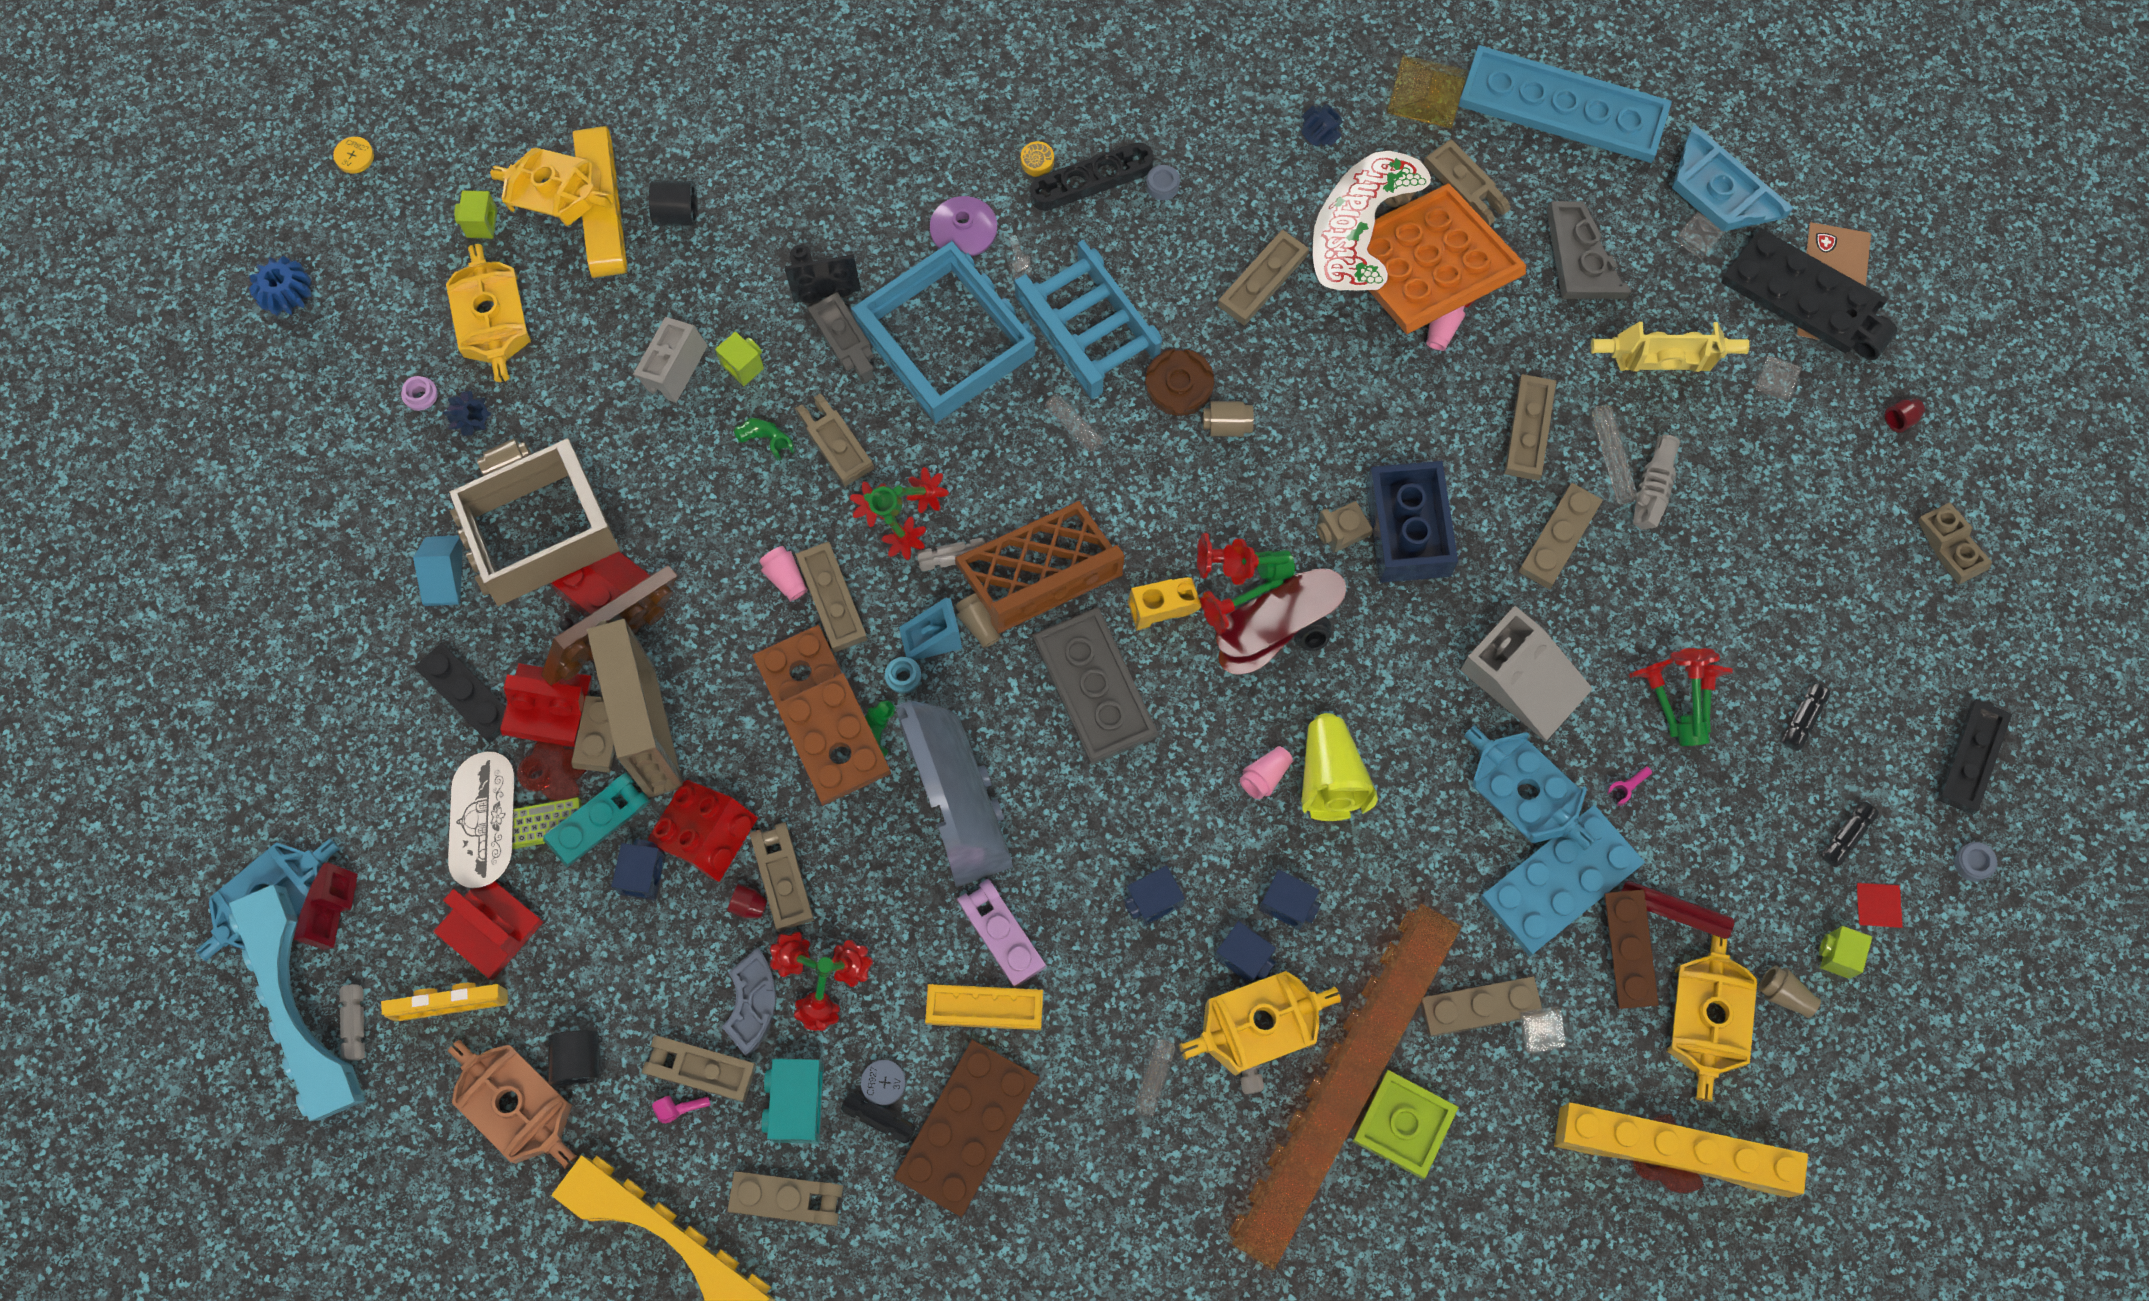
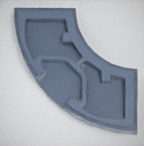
[722,948,776,1058]

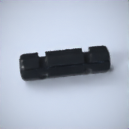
[1782,683,1831,751]
[1821,802,1879,867]
[841,1093,915,1144]

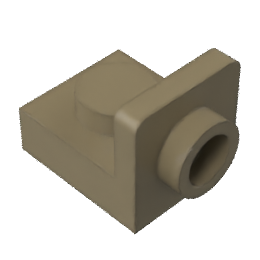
[1316,501,1373,553]

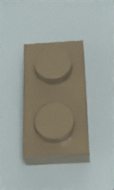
[571,696,615,773]

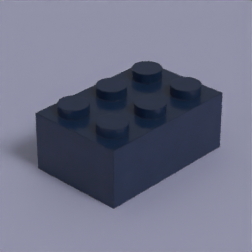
[1366,461,1458,583]

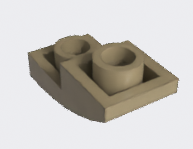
[1918,502,1992,585]

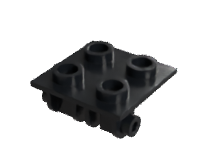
[784,245,861,303]

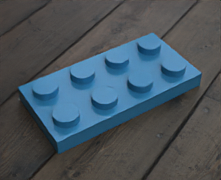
[1480,805,1645,957]

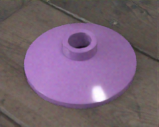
[930,196,997,257]

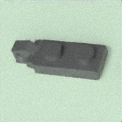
[807,292,876,384]

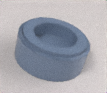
[1146,165,1180,200]
[1954,842,1997,882]

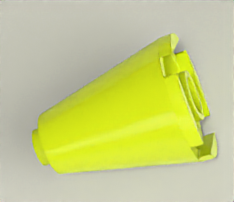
[1301,713,1378,821]

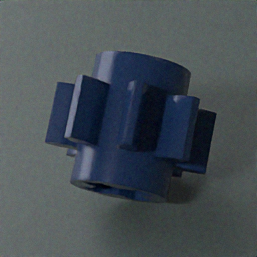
[1301,104,1343,147]
[443,391,491,436]

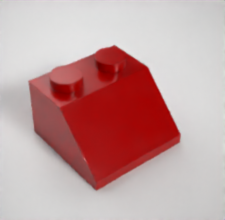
[550,551,650,617]

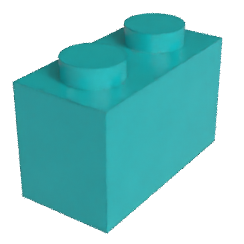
[762,1059,824,1144]

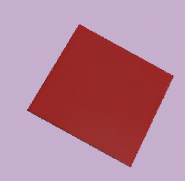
[1857,883,1903,928]

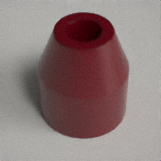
[1885,399,1925,433]
[727,883,768,919]

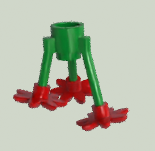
[850,467,949,560]

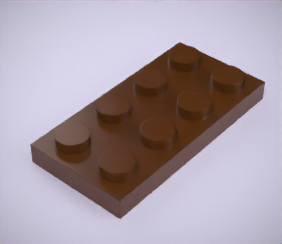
[541,565,678,686]
[894,1039,1040,1219]

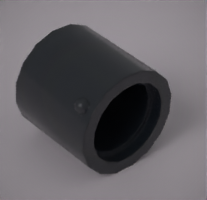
[649,181,698,226]
[544,1030,603,1086]

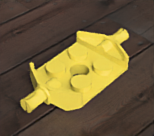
[1591,322,1749,372]

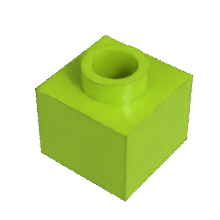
[454,190,498,239]
[715,331,764,386]
[1819,926,1872,979]

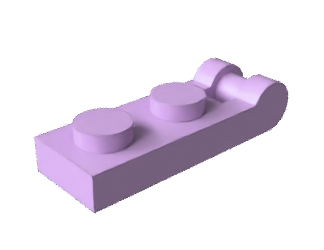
[956,879,1046,988]

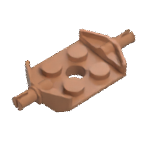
[448,1040,578,1169]

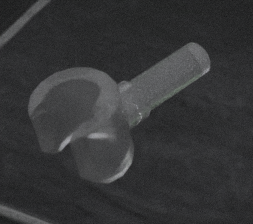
[1009,235,1032,279]

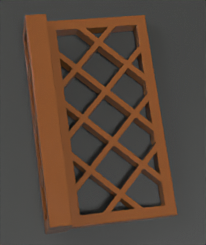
[955,501,1125,634]

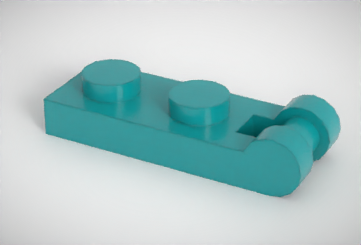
[543,773,651,868]

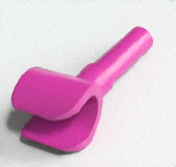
[1607,766,1652,806]
[652,1095,710,1124]

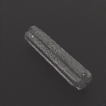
[1592,405,1637,505]

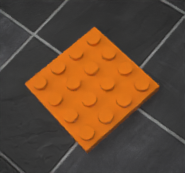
[1367,183,1526,334]

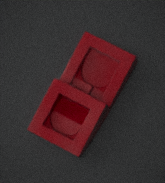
[293,862,358,950]

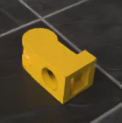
[1127,577,1201,631]

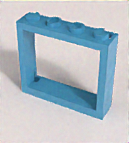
[851,241,1036,424]

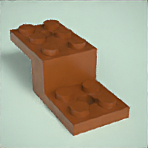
[752,624,891,806]

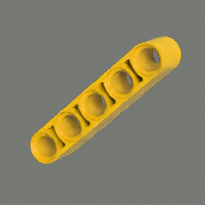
[573,126,628,278]

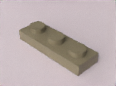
[1218,229,1309,326]
[1504,374,1556,481]
[1519,483,1603,590]
[795,541,868,653]
[1420,976,1544,1038]

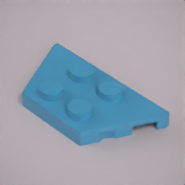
[1672,125,1794,232]

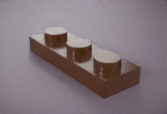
[1604,890,1659,1009]

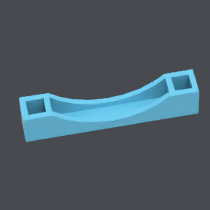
[229,884,365,1121]

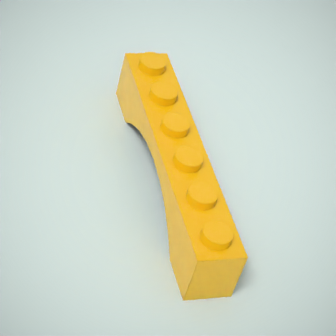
[1554,1102,1808,1198]
[551,1155,775,1301]

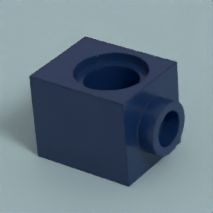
[611,839,665,900]
[1123,865,1185,927]
[1259,869,1321,931]
[1214,921,1276,984]

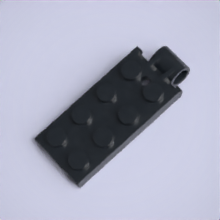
[1721,228,1897,360]

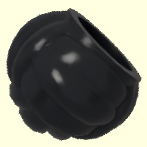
[1294,616,1332,651]

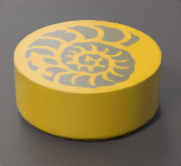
[1021,141,1054,177]

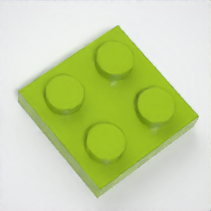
[1352,1070,1459,1179]

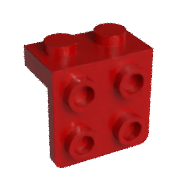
[648,780,758,882]

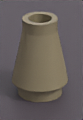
[955,593,1002,649]
[1759,965,1821,1018]

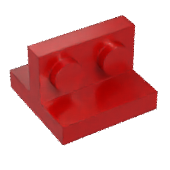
[500,663,592,748]
[433,881,544,981]

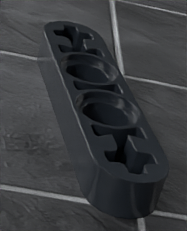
[1030,142,1154,211]

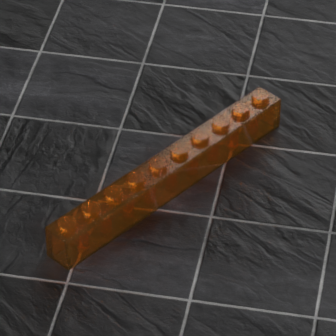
[1228,903,1462,1272]

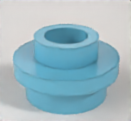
[885,657,921,693]

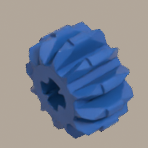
[249,255,312,317]

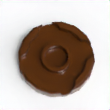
[1145,349,1214,416]

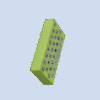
[512,797,582,850]

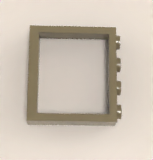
[449,438,620,607]
[587,619,683,798]

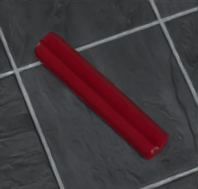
[1621,881,1735,939]

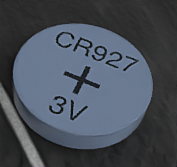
[861,1060,906,1106]

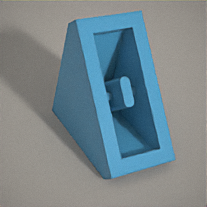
[413,535,463,606]
[899,598,962,660]

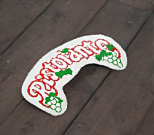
[1313,151,1431,290]

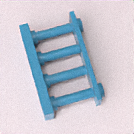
[1014,240,1162,400]

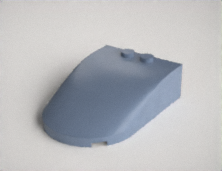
[895,700,1013,888]

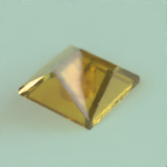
[1387,55,1467,129]

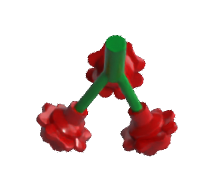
[770,931,873,1031]

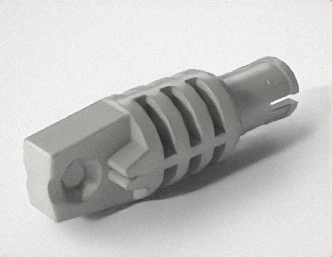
[1633,434,1680,530]

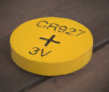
[333,137,374,174]

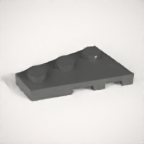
[1546,201,1632,299]

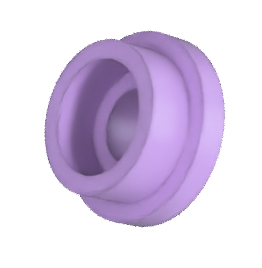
[401,376,438,411]

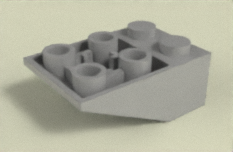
[1460,606,1593,742]

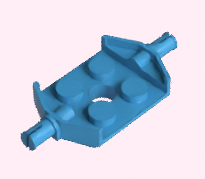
[1464,725,1596,851]
[195,837,341,962]

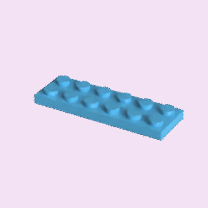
[1458,45,1672,163]

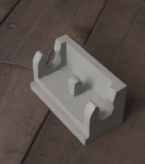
[633,317,708,403]

